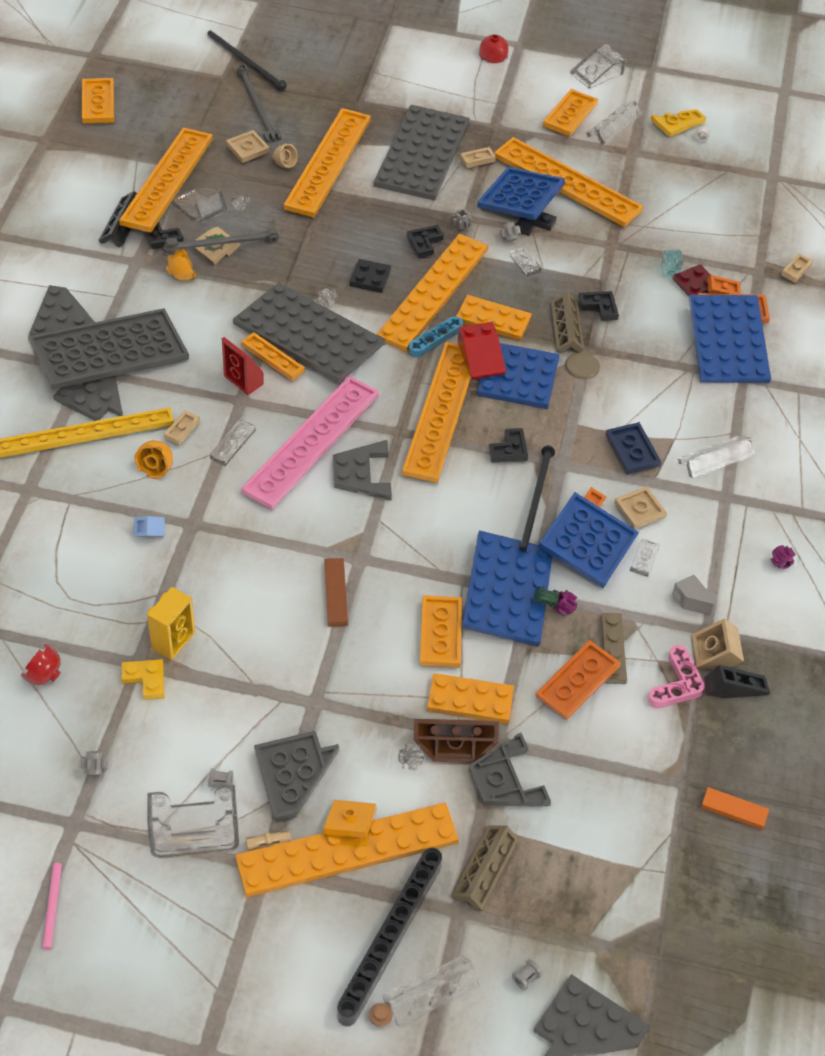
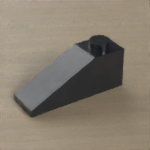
[704,665,770,698]

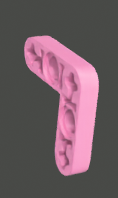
[648,645,705,708]

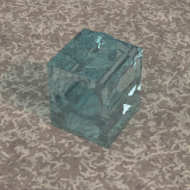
[661,250,683,276]

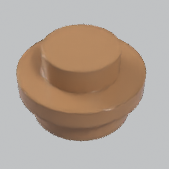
[369,1003,393,1027]

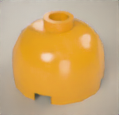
[166,249,197,281]
[134,440,173,479]

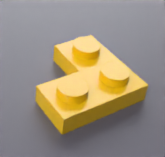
[122,659,165,700]

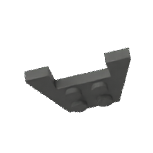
[333,440,392,500]
[469,733,551,806]

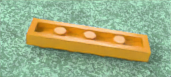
[241,332,305,381]

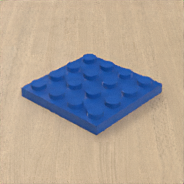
[477,167,565,220]
[477,343,560,409]
[538,492,639,588]

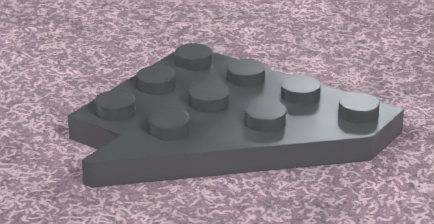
[29,285,95,336]
[53,376,123,421]
[254,731,339,822]
[534,974,650,1056]

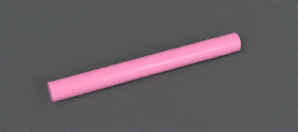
[42,863,62,950]

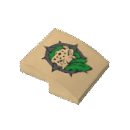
[194,226,240,265]

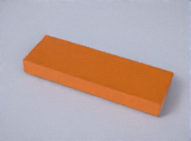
[701,787,769,830]

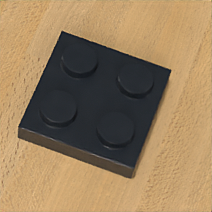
[350,259,391,293]

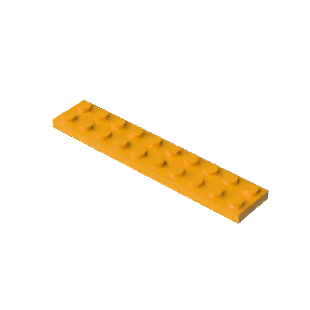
[284,108,371,218]
[119,128,213,233]
[494,137,644,228]
[376,234,488,352]
[402,342,471,483]
[235,802,459,898]

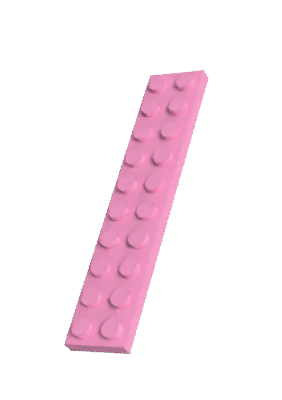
[241,376,379,510]

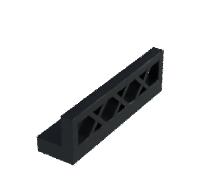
[98,191,137,247]

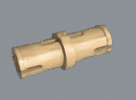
[246,830,291,851]

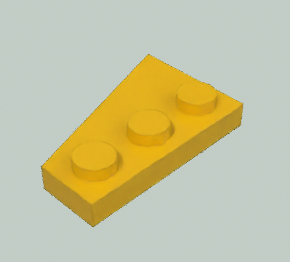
[650,109,707,137]

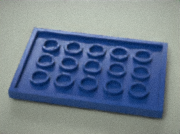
[689,295,771,383]
[461,530,552,647]

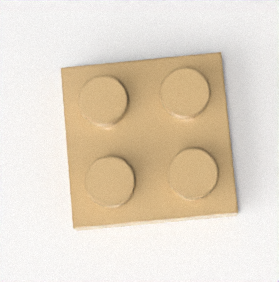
[226,130,270,163]
[614,486,667,529]

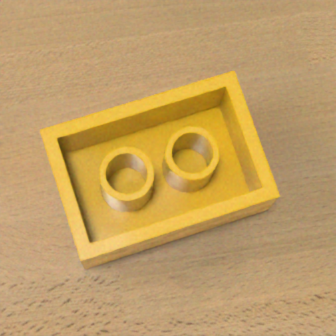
[147,587,195,661]

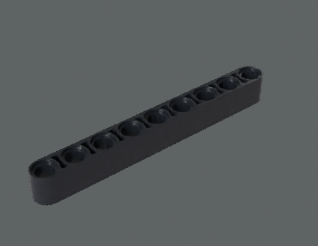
[337,848,442,1026]

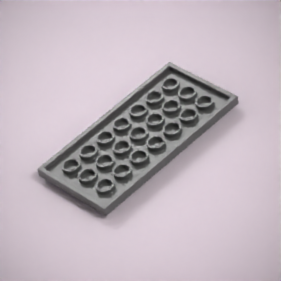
[373,104,470,201]
[233,282,385,383]
[28,308,189,390]

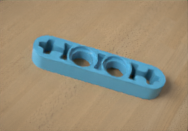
[408,316,463,357]

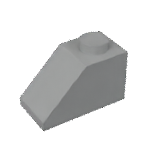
[672,575,717,615]

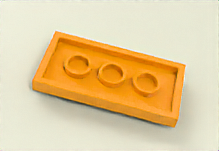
[82,78,114,124]
[543,89,598,137]
[457,295,532,341]
[420,595,462,668]
[427,673,514,724]

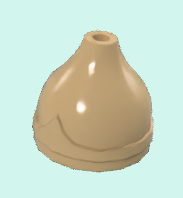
[272,143,298,169]

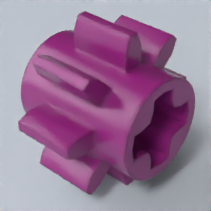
[770,545,796,569]
[553,590,577,616]

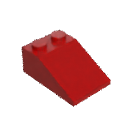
[457,322,506,379]
[221,337,264,395]

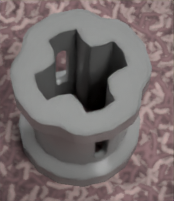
[208,768,234,790]
[512,959,542,991]

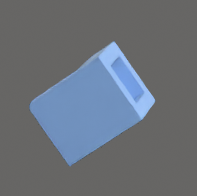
[134,516,165,537]

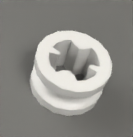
[695,126,710,142]

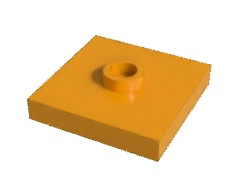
[323,800,377,838]

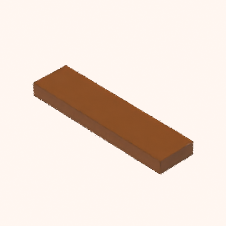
[324,558,348,627]

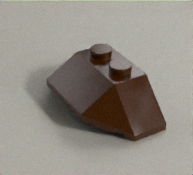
[413,719,499,763]

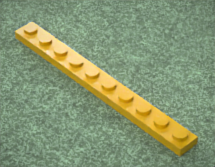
[0,407,174,458]

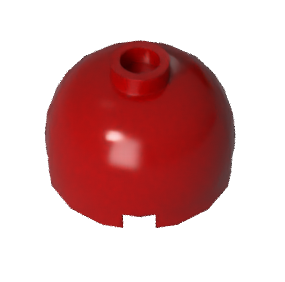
[479,34,509,64]
[21,644,61,686]

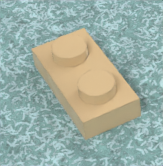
[460,147,496,168]
[781,253,813,283]
[164,410,200,446]

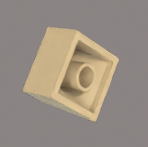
[692,618,744,669]

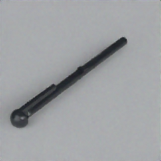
[207,30,287,91]
[520,445,555,552]

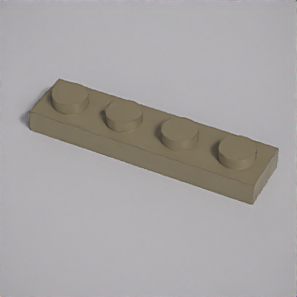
[601,613,627,684]

